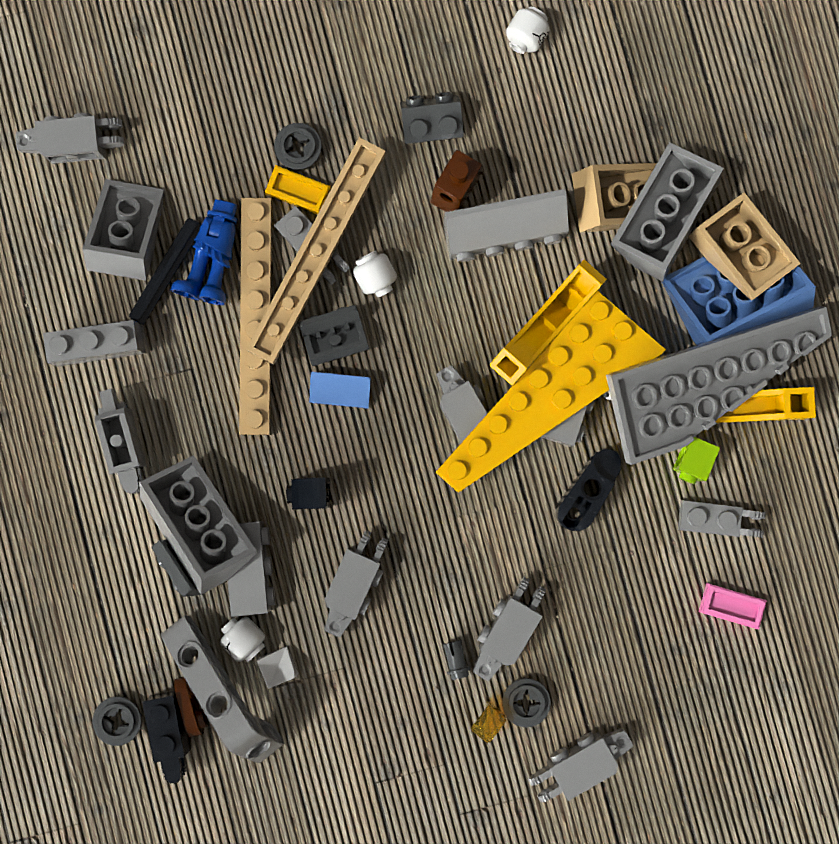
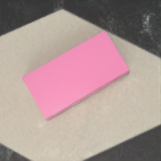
[698,583,767,630]

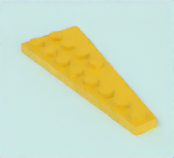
[435,290,666,493]

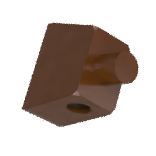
[430,150,484,212]

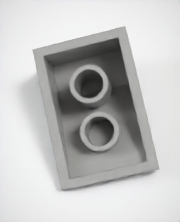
[83,179,165,281]

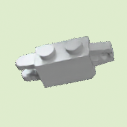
[15,113,124,164]
[436,365,489,443]
[95,388,147,494]
[324,530,389,637]
[473,576,546,681]
[528,728,633,803]

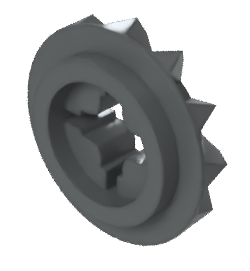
[274,123,322,171]
[502,678,551,728]
[92,696,142,746]

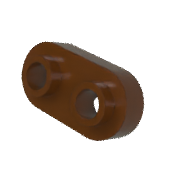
[174,676,208,738]

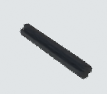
[129,218,201,325]

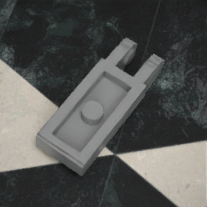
[274,206,350,285]
[678,500,766,538]

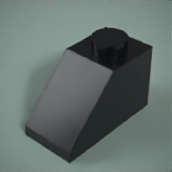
[286,477,331,510]

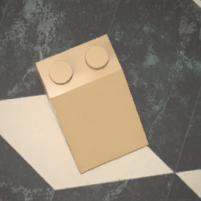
[572,163,657,233]
[689,192,801,301]

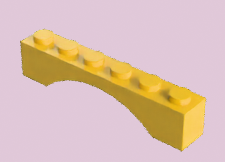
[715,387,816,423]

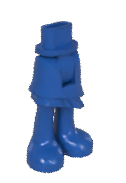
[170,199,238,305]

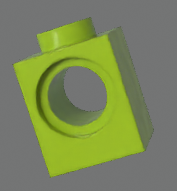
[672,437,720,484]

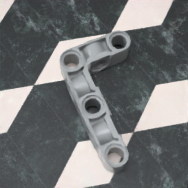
[161,615,284,763]

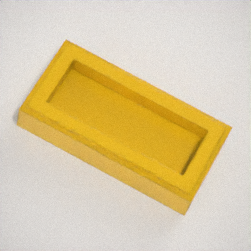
[265,165,331,215]

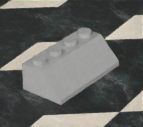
[611,142,724,282]
[443,189,569,263]
[139,455,257,595]

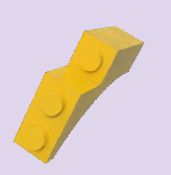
[489,259,607,385]

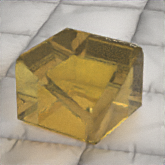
[471,700,506,744]

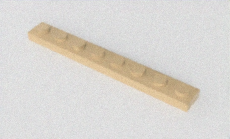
[246,137,386,365]
[239,198,272,435]

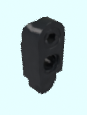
[555,449,622,531]

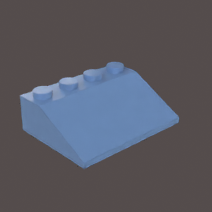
[661,257,816,345]

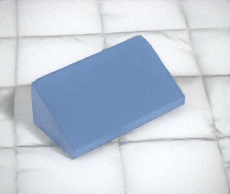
[309,372,372,409]

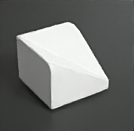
[257,646,298,689]

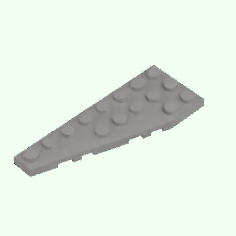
[606,306,832,465]

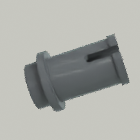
[443,640,470,680]

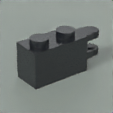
[142,691,191,784]

